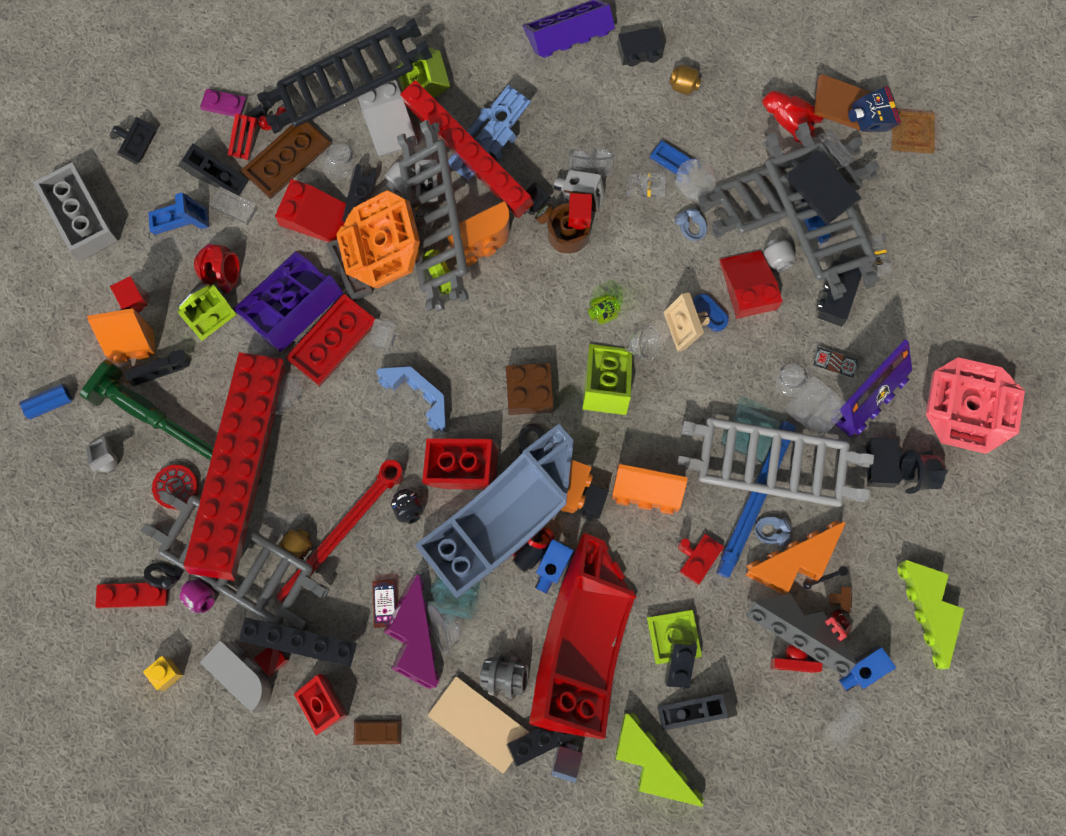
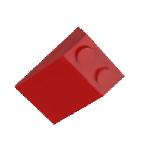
[275,179,345,242]
[719,250,783,319]

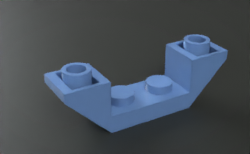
[376,366,446,433]

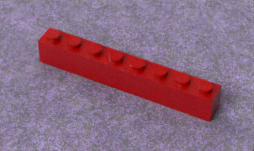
[400,80,533,219]

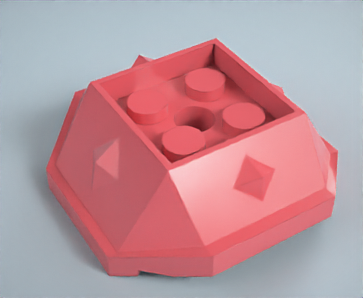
[926,357,1025,454]

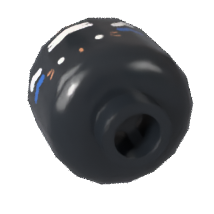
[391,489,424,524]

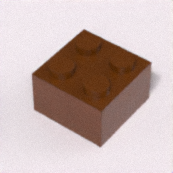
[506,363,553,415]

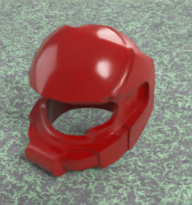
[194,243,240,293]

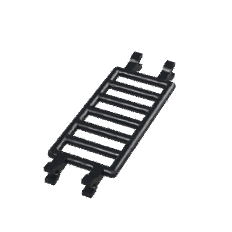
[257,18,433,134]

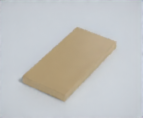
[427,677,530,774]

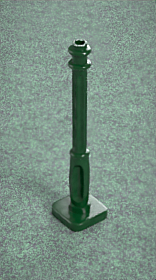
[80,359,262,486]

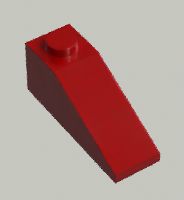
[110,276,150,313]

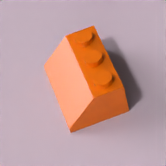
[611,464,688,515]

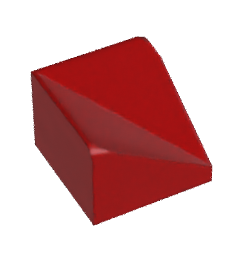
[253,648,289,677]

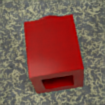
[568,193,592,229]

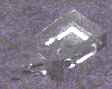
[276,373,306,416]

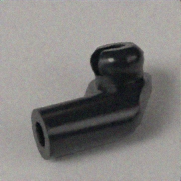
[245,104,266,132]

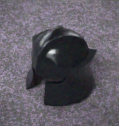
[899,449,949,494]

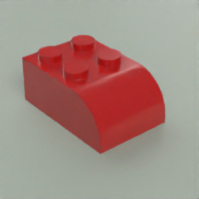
[422,438,499,490]

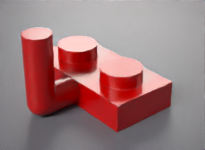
[678,534,724,585]

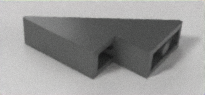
[746,593,857,677]

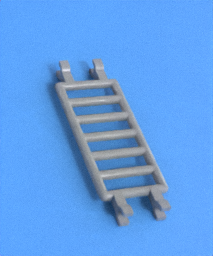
[676,417,874,507]

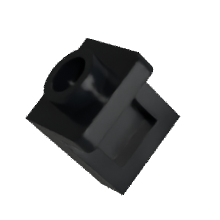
[524,182,551,215]

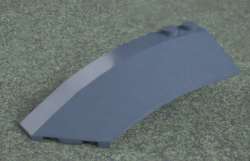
[415,424,574,599]

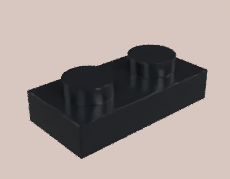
[665,639,697,688]

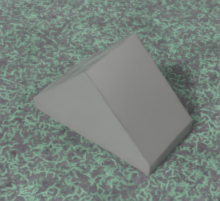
[415,159,438,202]

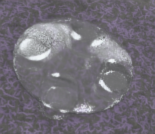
[674,159,716,202]

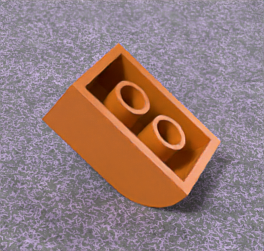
[447,201,510,267]

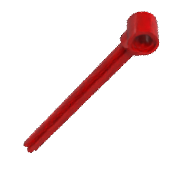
[275,460,404,603]

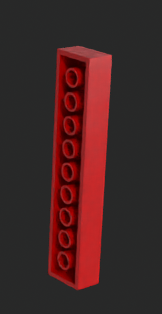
[183,352,286,581]

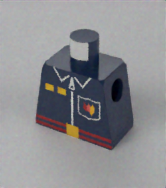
[848,86,901,132]

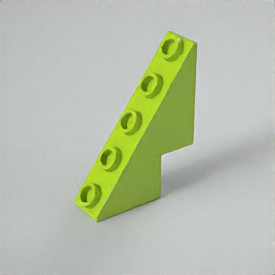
[897,560,964,670]
[614,712,705,807]

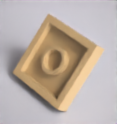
[663,293,710,352]

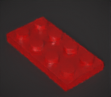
[285,294,378,387]

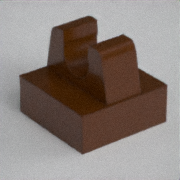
[829,587,853,614]

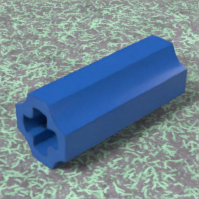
[20,383,72,420]

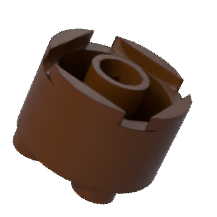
[547,203,591,253]

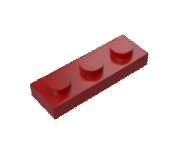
[95,583,168,608]

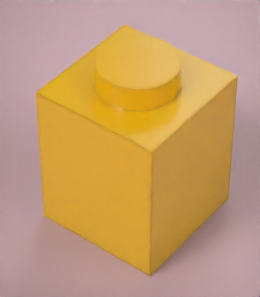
[143,656,183,691]

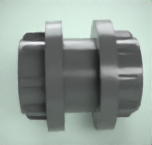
[480,654,529,699]

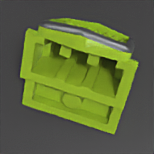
[177,284,237,341]

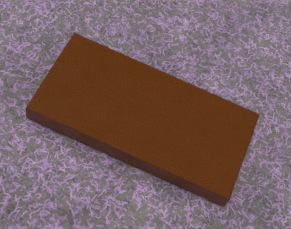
[241,122,332,199]

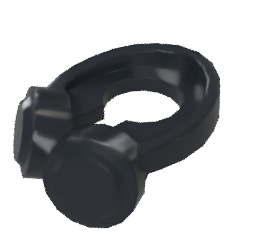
[518,424,544,454]
[144,563,182,590]

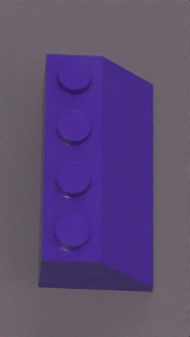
[522,0,615,58]

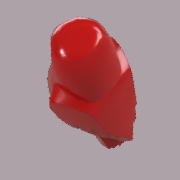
[762,90,823,146]

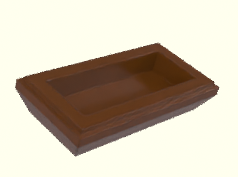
[353,720,401,745]

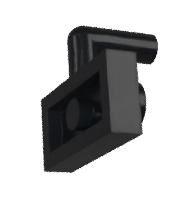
[109,117,156,165]

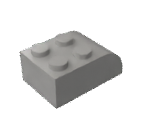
[200,641,271,713]

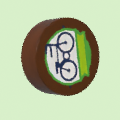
[535,203,554,224]

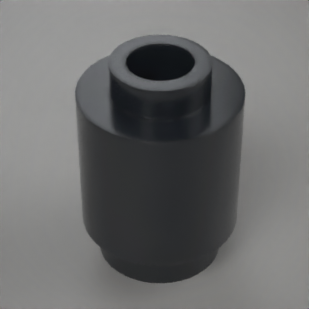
[512,539,545,573]

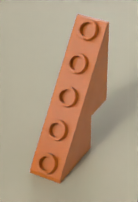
[745,520,846,594]

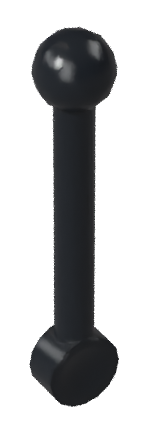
[803,567,848,590]

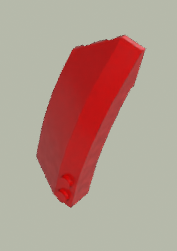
[529,533,637,739]

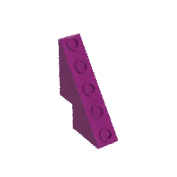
[384,574,439,689]

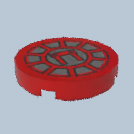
[152,465,199,510]

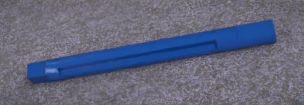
[716,421,796,578]

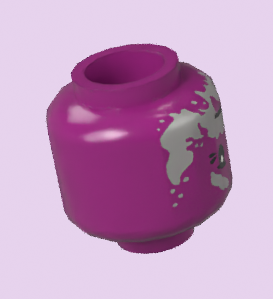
[180,579,215,614]

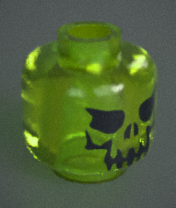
[587,293,621,325]

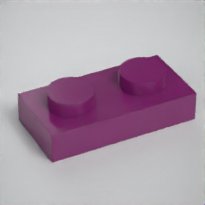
[200,89,247,117]

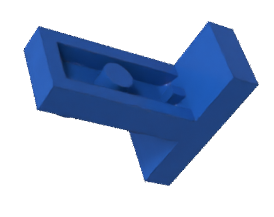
[148,192,209,235]

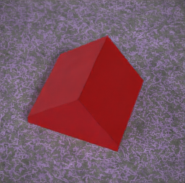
[294,674,348,735]

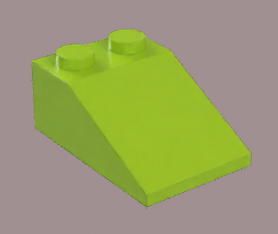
[582,344,632,415]

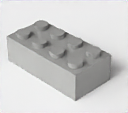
[33,163,118,261]

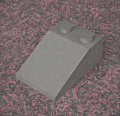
[357,80,418,157]

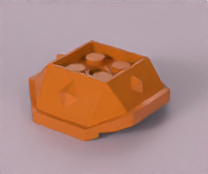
[336,190,420,288]

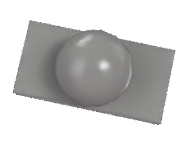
[86,436,118,472]

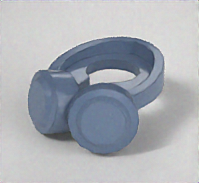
[675,208,707,241]
[754,517,792,547]

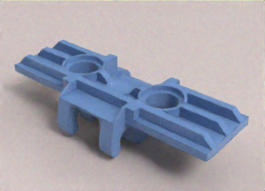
[448,85,531,181]

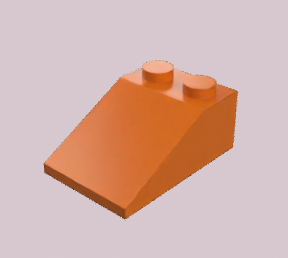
[87,308,156,364]

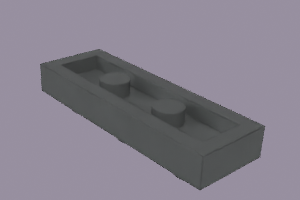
[326,239,372,301]

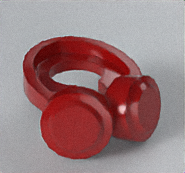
[527,527,554,549]

